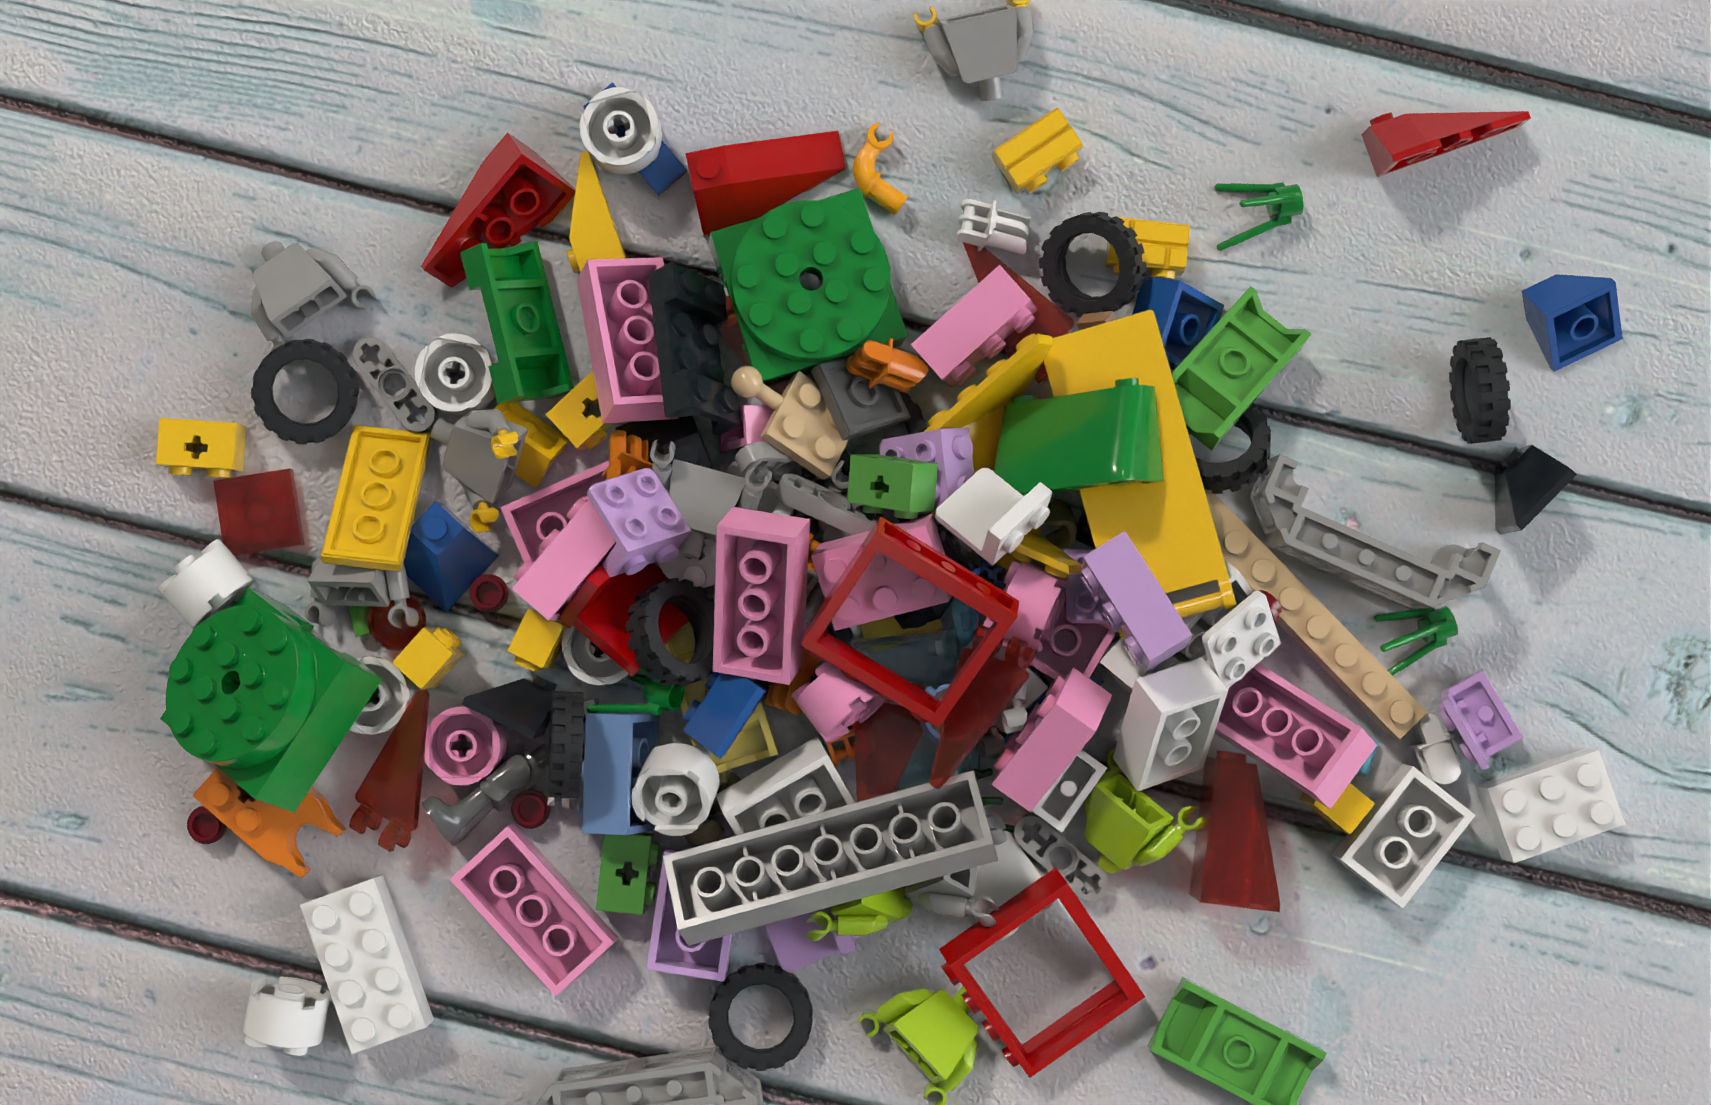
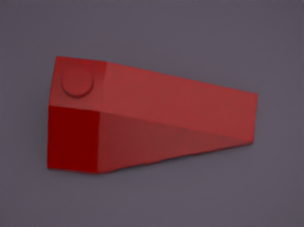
[1361,111,1531,177]
[685,131,846,237]
[421,132,575,288]

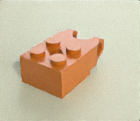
[192,767,346,878]

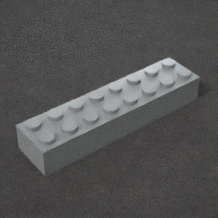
[663,771,998,946]

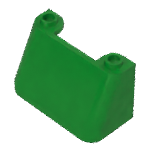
[994,378,1164,496]

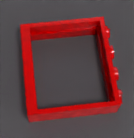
[800,516,1019,728]
[939,867,1145,1078]

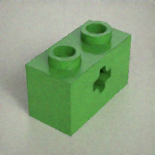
[847,454,938,519]
[596,832,660,915]

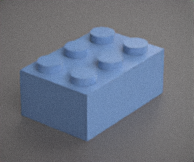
[579,713,660,835]

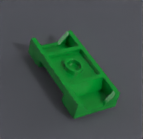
[460,241,574,404]

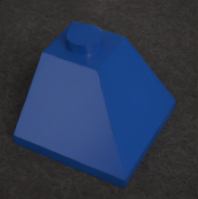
[1522,274,1623,372]
[404,501,499,612]

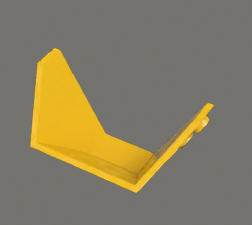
[924,333,1082,578]

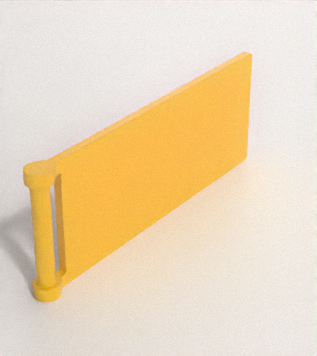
[1044,310,1237,639]

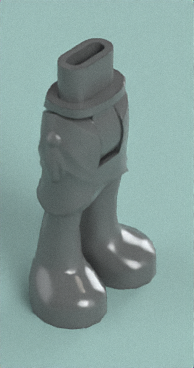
[422,743,549,847]

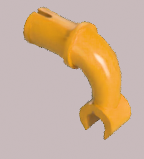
[852,122,908,216]

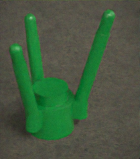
[1214,182,1304,251]
[1374,606,1458,676]
[586,667,684,716]

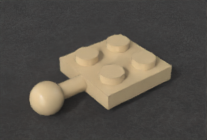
[731,366,849,480]

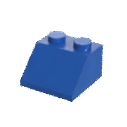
[1132,276,1224,370]
[682,672,768,759]

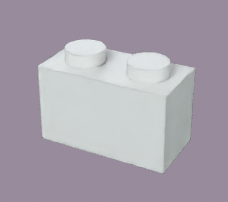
[1032,750,1107,832]

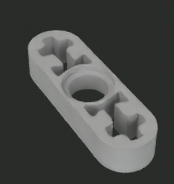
[353,336,438,433]
[735,442,821,482]
[775,474,887,535]
[1013,814,1108,902]

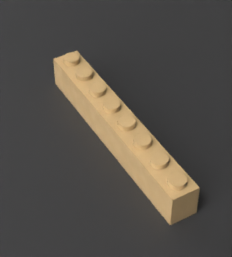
[1205,489,1428,740]

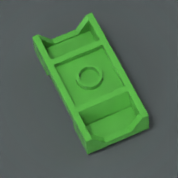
[1171,286,1311,451]
[1147,976,1327,1105]

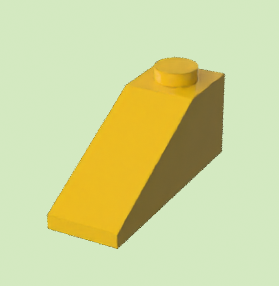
[566,151,627,273]

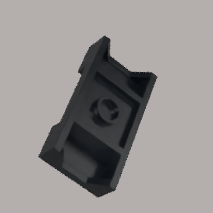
[648,262,742,436]

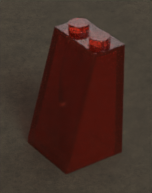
[1189,750,1280,912]

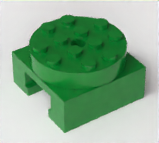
[709,188,908,387]
[160,587,382,813]

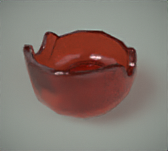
[367,594,427,651]

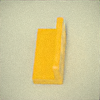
[494,402,569,488]

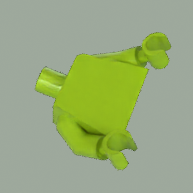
[1084,749,1207,873]
[806,887,913,941]
[857,986,979,1105]

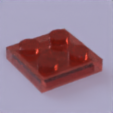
[213,468,305,556]

